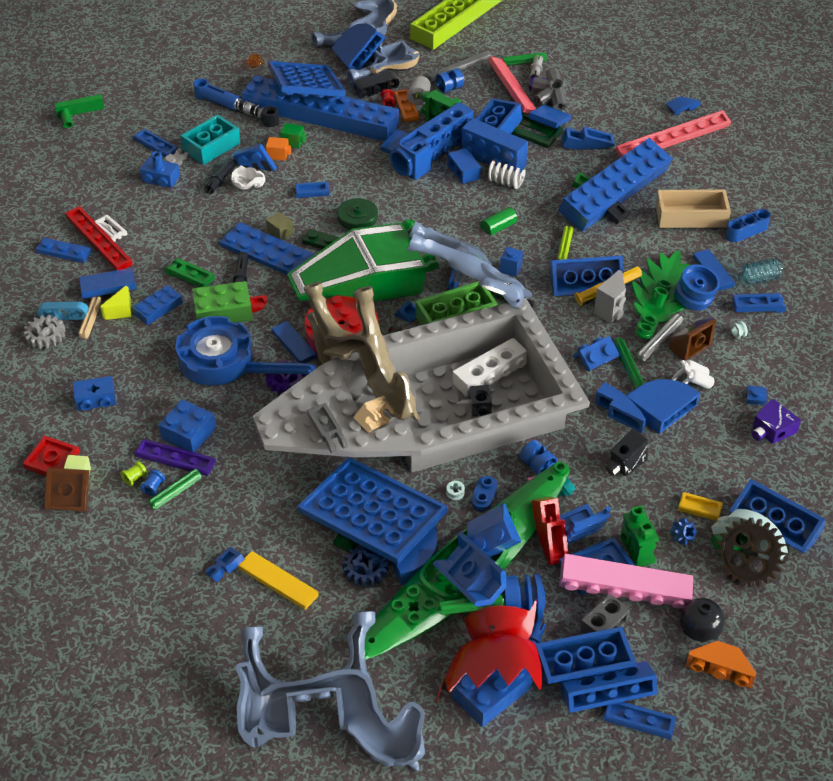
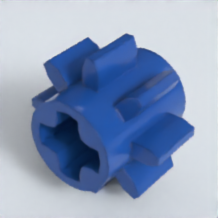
[670,518,697,545]

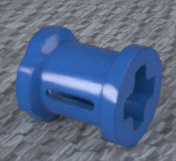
[139,469,165,496]

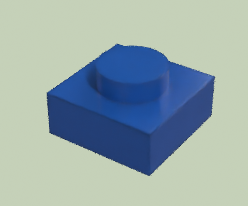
[746,385,767,406]

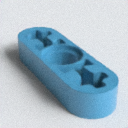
[37,302,89,320]

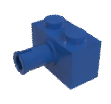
[140,151,180,188]

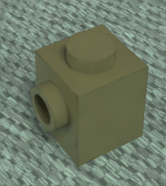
[266,212,293,240]

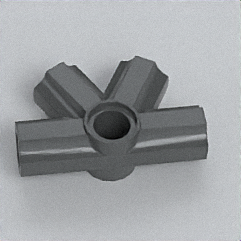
[532,67,567,111]

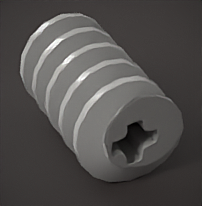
[407,76,431,105]

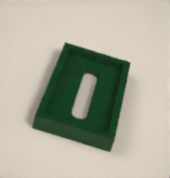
[511,112,564,148]

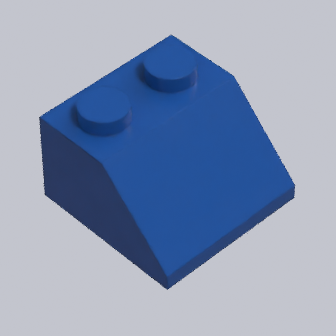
[467,503,521,558]

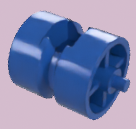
[435,68,464,93]
[519,440,558,475]

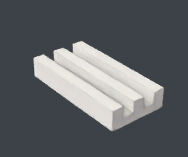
[95,215,127,242]

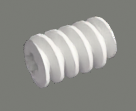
[488,161,525,189]

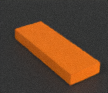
[394,89,419,122]

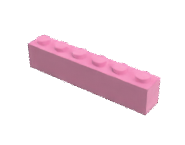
[559,554,693,609]

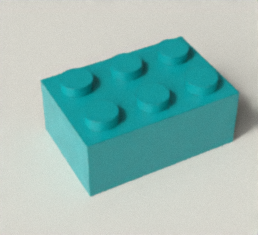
[180,114,240,165]

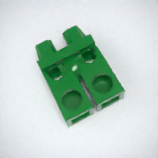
[421,89,461,121]
[620,506,659,567]

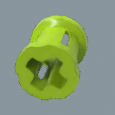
[120,461,148,487]

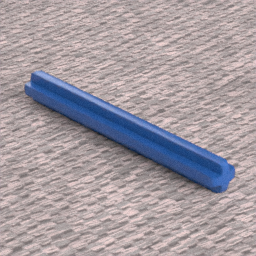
[244,362,316,375]

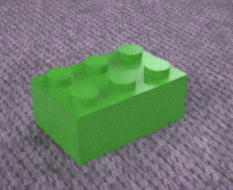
[192,281,253,323]

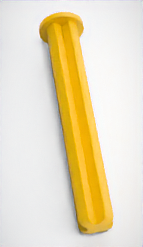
[574,267,642,306]

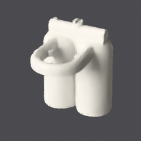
[671,360,714,389]

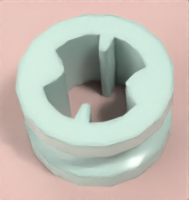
[730,321,748,339]
[446,481,465,500]

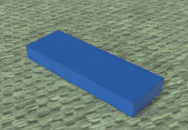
[133,129,179,157]
[693,249,735,291]
[272,321,317,363]
[603,702,676,740]

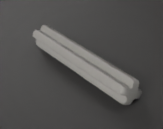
[637,314,683,361]

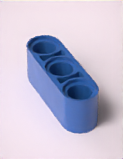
[725,209,771,242]

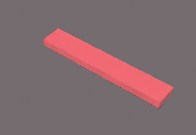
[488,56,536,114]

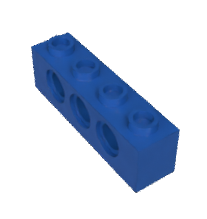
[560,661,658,713]

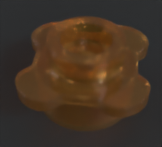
[246,54,264,68]

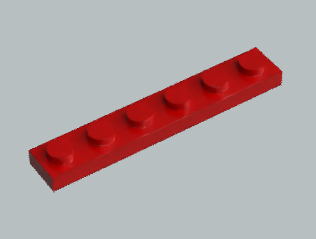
[65,206,133,270]

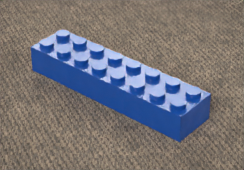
[558,138,673,232]

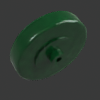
[337,198,378,230]

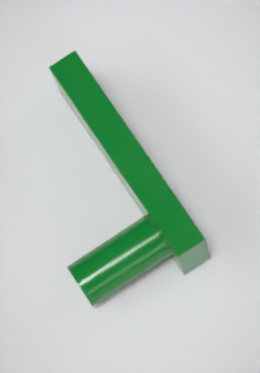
[54,94,104,128]

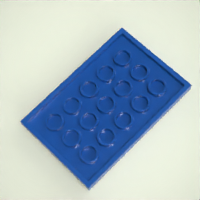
[268,61,345,99]
[297,457,448,564]

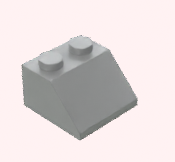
[594,270,626,324]

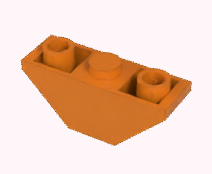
[686,641,756,688]

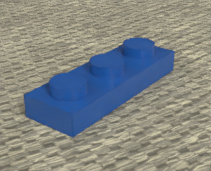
[36,238,92,263]

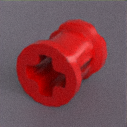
[380,89,396,108]

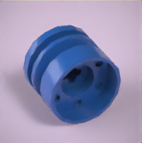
[501,574,545,620]

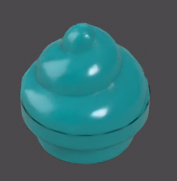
[558,477,576,496]

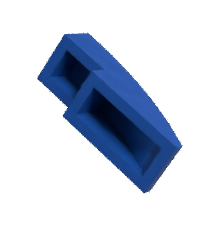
[561,127,615,149]
[595,382,646,433]

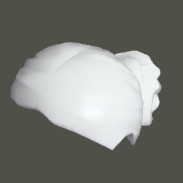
[231,166,265,190]

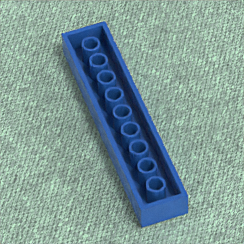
[241,76,399,141]

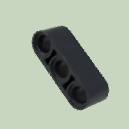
[353,70,400,98]

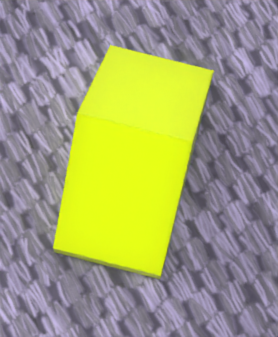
[100,286,132,320]

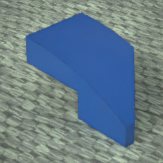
[666,97,701,115]

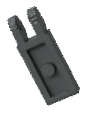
[307,403,348,453]

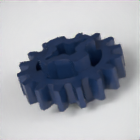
[342,545,389,588]

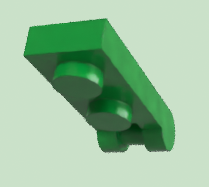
[164,258,215,287]

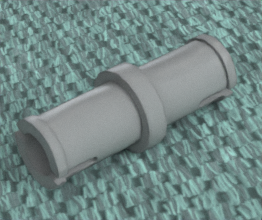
[529,55,543,80]

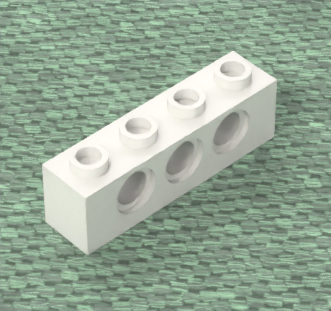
[453,338,527,397]

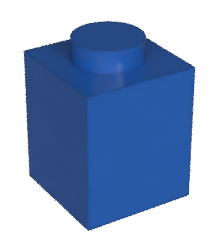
[500,247,523,277]

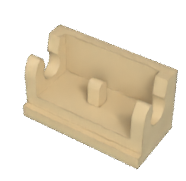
[353,395,395,433]

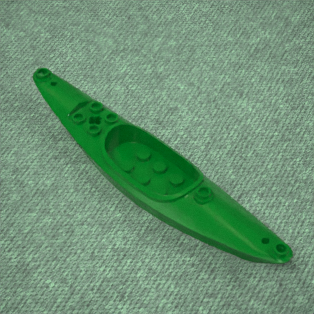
[365,462,570,660]

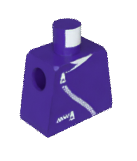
[751,399,801,444]

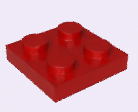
[23,435,80,476]

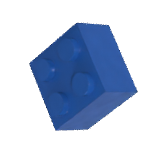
[158,399,216,452]

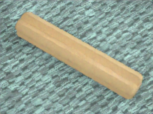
[78,296,102,339]

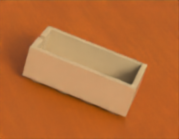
[655,190,731,228]

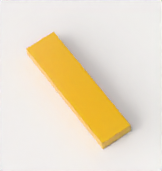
[238,551,319,610]

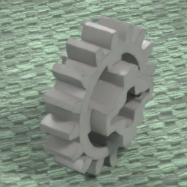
[24,315,66,349]

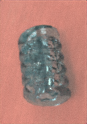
[742,257,782,285]

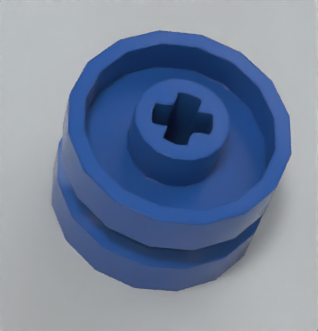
[674,264,720,311]

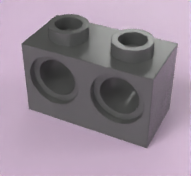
[580,594,630,634]

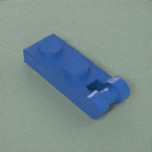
[732,293,786,313]

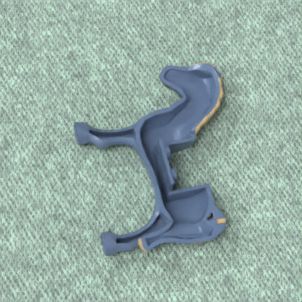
[311,0,420,84]

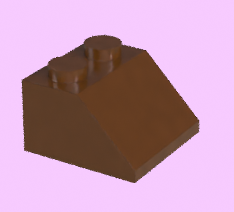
[669,318,716,361]

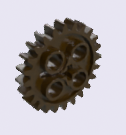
[715,518,787,588]

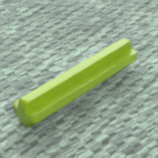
[557,226,573,260]

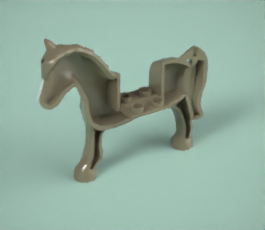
[304,282,420,421]

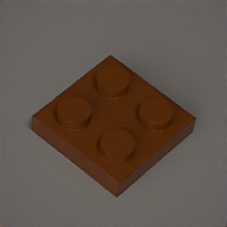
[44,467,89,511]

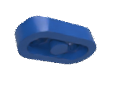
[471,476,498,511]

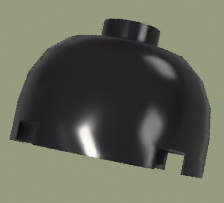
[680,597,725,642]

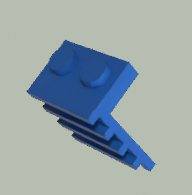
[560,503,611,545]

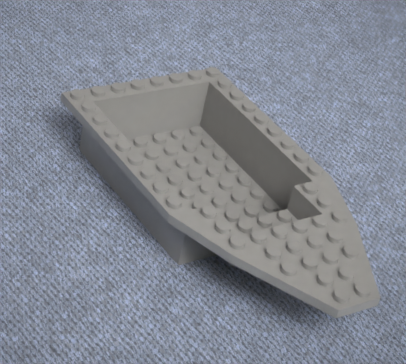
[253,298,590,473]

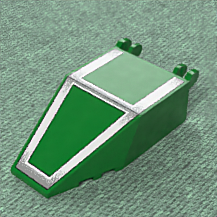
[287,219,439,301]

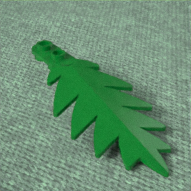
[631,251,690,340]

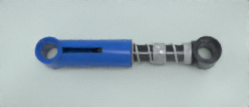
[193,78,279,127]

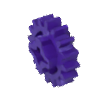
[265,359,307,395]

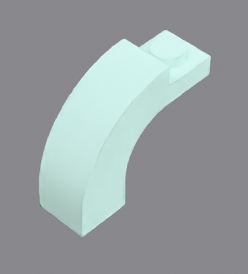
[711,509,788,562]

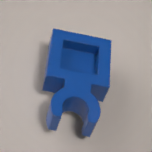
[205,547,245,582]

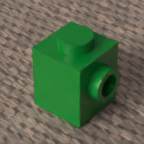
[280,123,306,149]

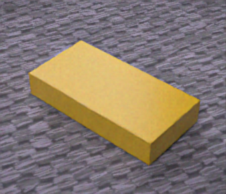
[678,492,723,521]

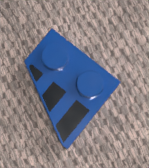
[232,143,277,171]

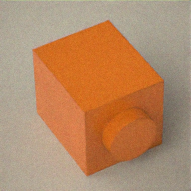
[266,137,291,161]

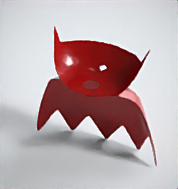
[436,599,542,703]

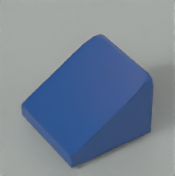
[394,300,416,323]

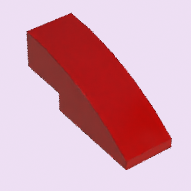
[532,497,568,565]

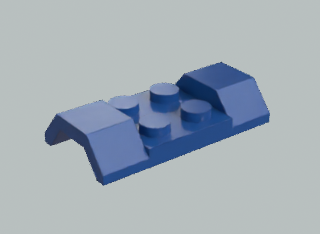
[433,531,507,607]

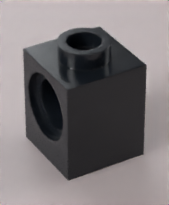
[469,385,492,417]

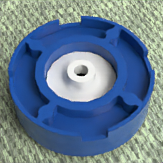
[175,316,253,386]

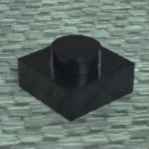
[606,201,630,225]

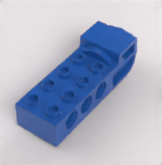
[389,102,474,180]

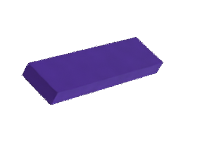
[135,439,216,476]

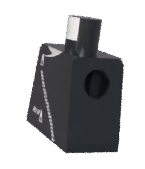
[605,428,648,476]

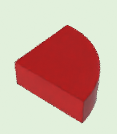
[249,295,267,313]

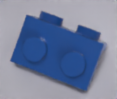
[573,336,620,372]

